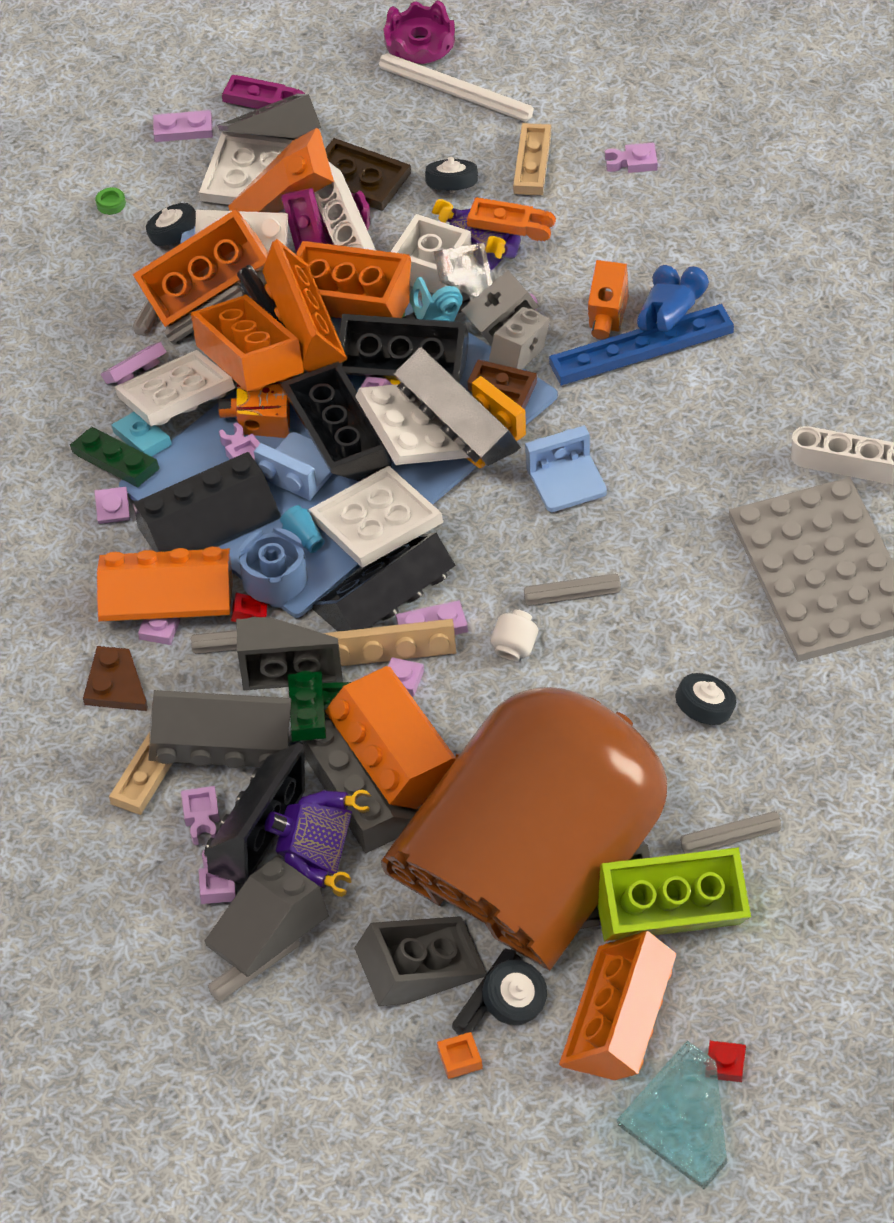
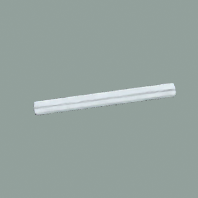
[379,53,534,122]

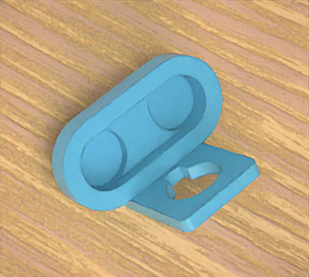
[409,277,463,322]

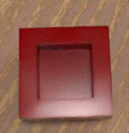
[231,592,267,622]
[705,1040,746,1083]

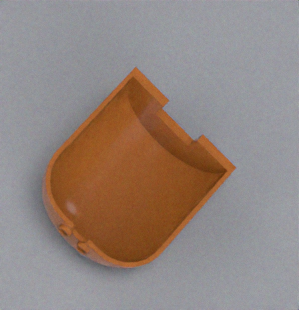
[381,687,667,971]

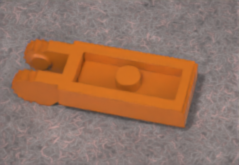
[467,197,556,242]

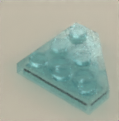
[617,1040,728,1190]

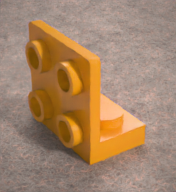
[466,376,526,468]

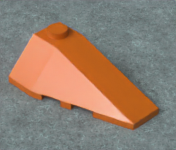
[228,128,334,213]

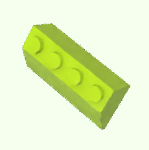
[598,847,751,942]

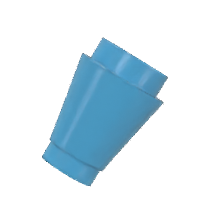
[280,505,325,553]

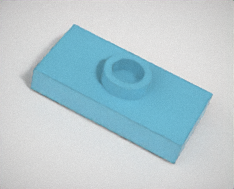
[111,412,172,457]

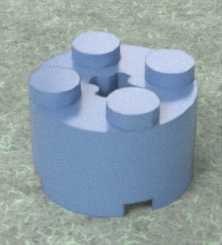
[239,528,308,607]

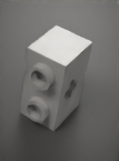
[462,270,539,346]
[489,307,550,370]

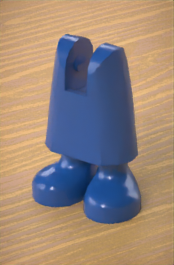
[637,265,709,332]

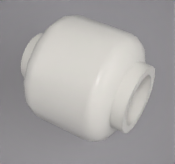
[490,610,539,662]

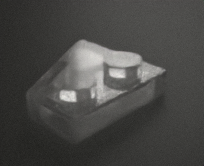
[434,243,492,298]

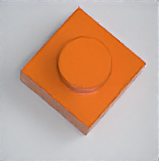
[437,1032,483,1079]

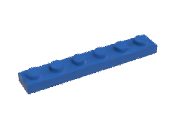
[549,304,734,386]

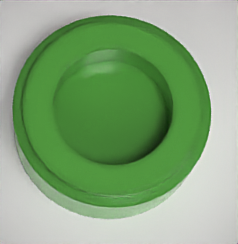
[95,187,126,215]

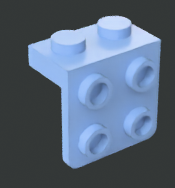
[525,425,607,512]
[254,432,333,501]

